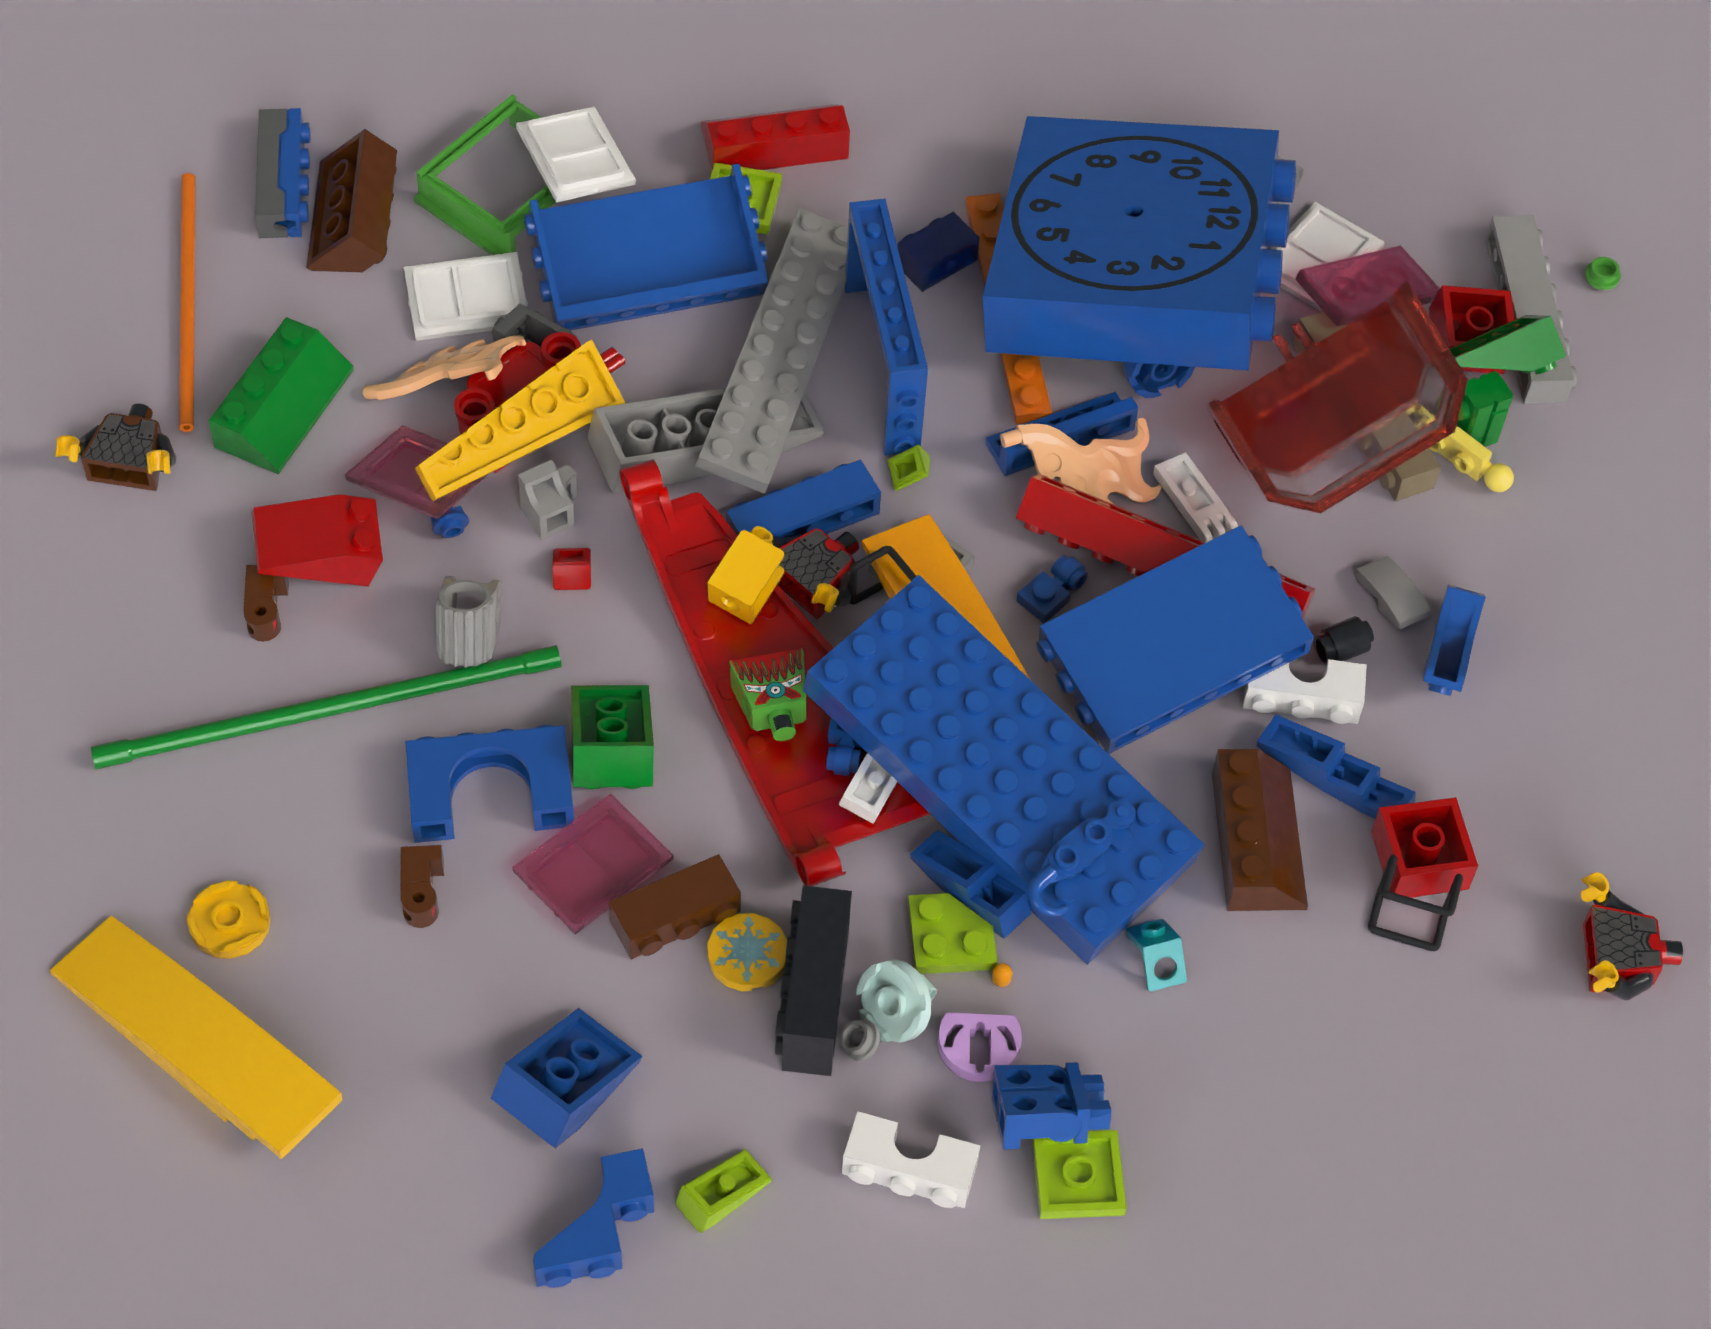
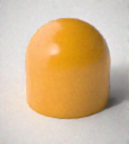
[991,963,1013,987]

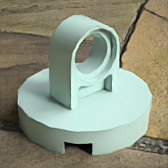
[856,959,937,1043]

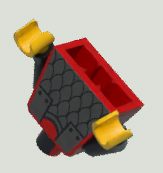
[751,526,859,620]
[1581,872,1683,1000]

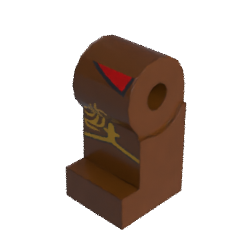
[244,565,289,642]
[400,845,444,928]

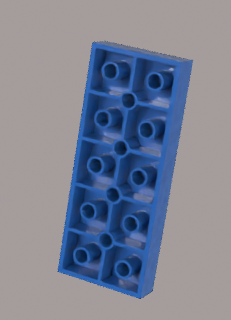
[803,575,1205,965]

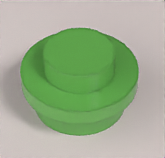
[1585,257,1621,290]

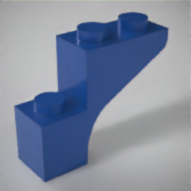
[1422,584,1486,696]
[533,1148,654,1288]

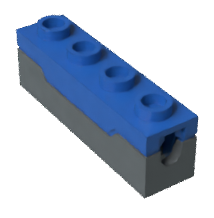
[255,108,311,238]

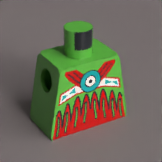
[730,648,806,741]

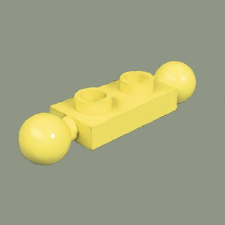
[1402,399,1514,493]

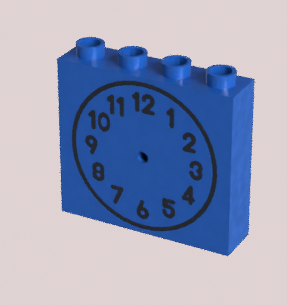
[983,116,1296,371]

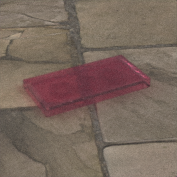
[1295,246,1440,327]

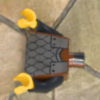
[55,403,176,491]

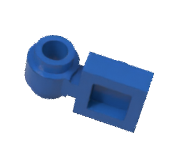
[1016,555,1088,624]
[826,718,862,777]

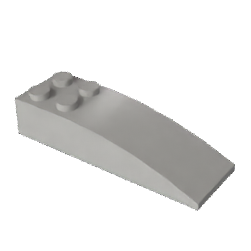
[587,388,824,493]

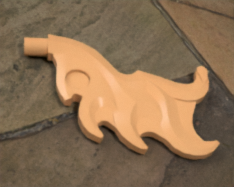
[363,335,526,401]
[1000,417,1162,504]

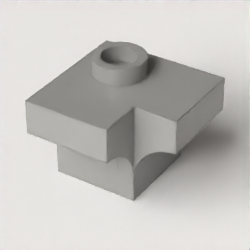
[518,460,577,540]

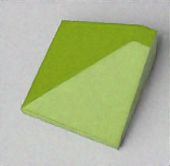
[887,444,931,491]

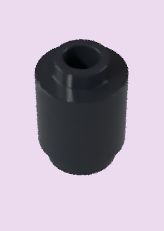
[1314,616,1374,664]

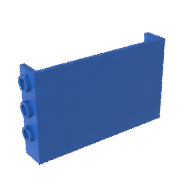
[524,164,768,331]
[845,198,928,456]
[1036,525,1314,754]

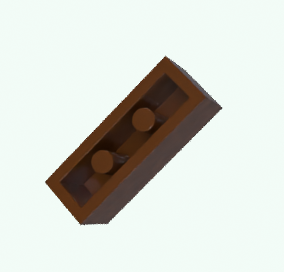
[609,854,741,960]

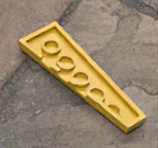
[415,340,626,502]

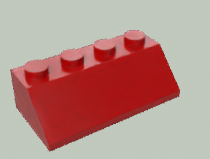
[701,104,850,170]

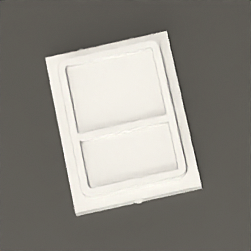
[516,106,636,202]
[1271,202,1385,311]
[404,252,528,341]

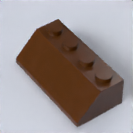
[306,129,397,273]
[1212,749,1308,911]

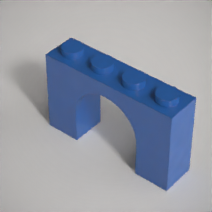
[405,725,575,843]

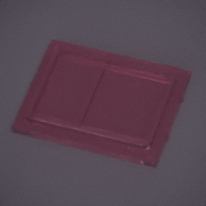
[345,425,487,519]
[512,793,674,935]

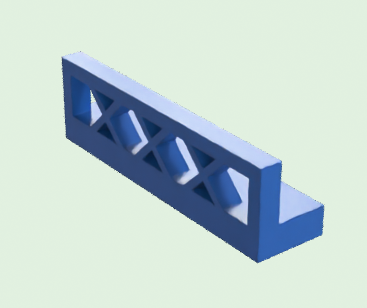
[985,392,1139,476]

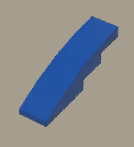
[1257,714,1416,819]

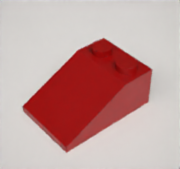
[252,494,383,587]

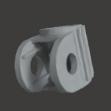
[436,576,503,668]

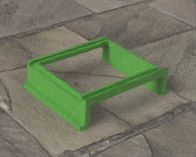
[414,94,556,255]

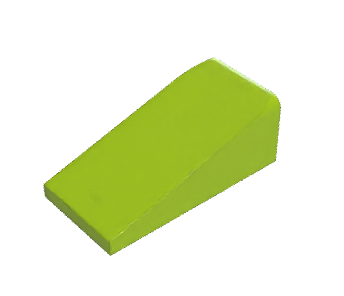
[675,1149,772,1233]

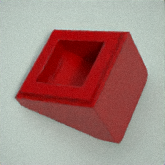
[552,548,591,590]

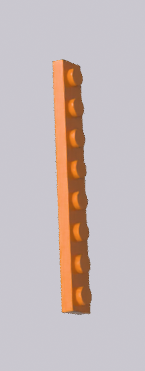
[965,193,1052,424]

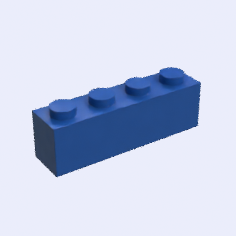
[726,459,881,537]

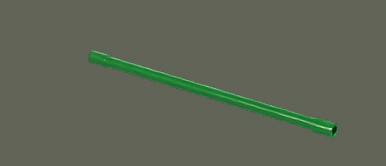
[91,645,562,770]

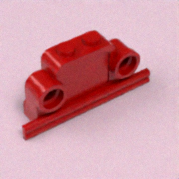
[454,332,625,473]

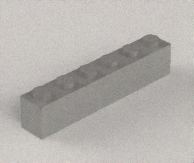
[1485,215,1577,404]

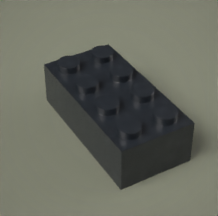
[775,885,852,1076]

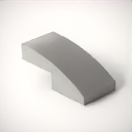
[1356,556,1431,630]

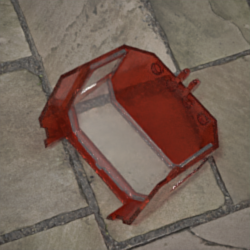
[1207,281,1468,514]

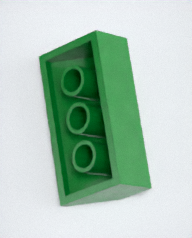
[208,317,354,475]

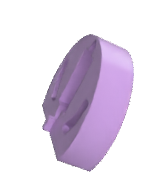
[937,1012,1022,1082]

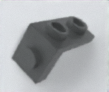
[492,303,578,349]

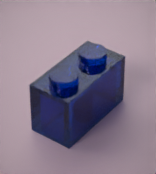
[898,211,980,292]

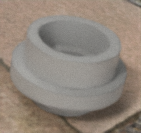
[840,1019,880,1061]

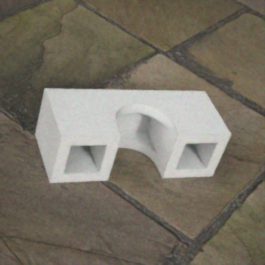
[1243,659,1367,724]
[842,1111,981,1208]

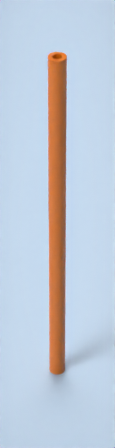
[179,173,196,432]

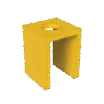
[708,530,784,625]

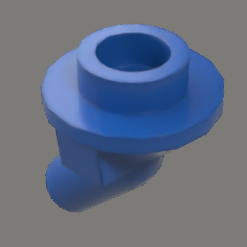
[431,495,469,538]

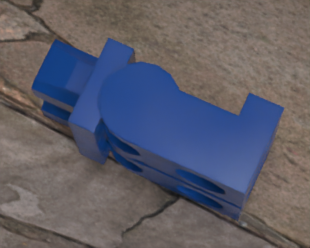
[991,1062,1111,1149]

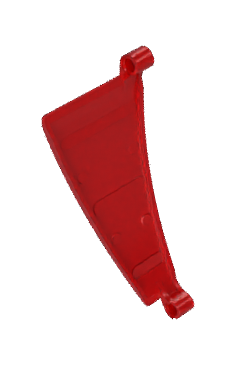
[619,459,930,886]

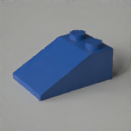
[490,1008,643,1149]

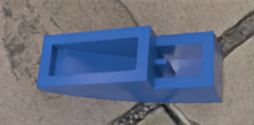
[910,830,1031,938]

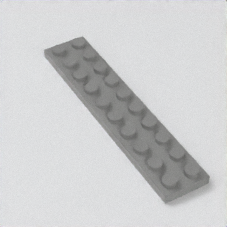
[695,207,848,494]

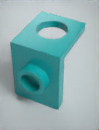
[1126,919,1187,992]

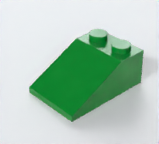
[1428,315,1567,375]
[571,685,654,790]

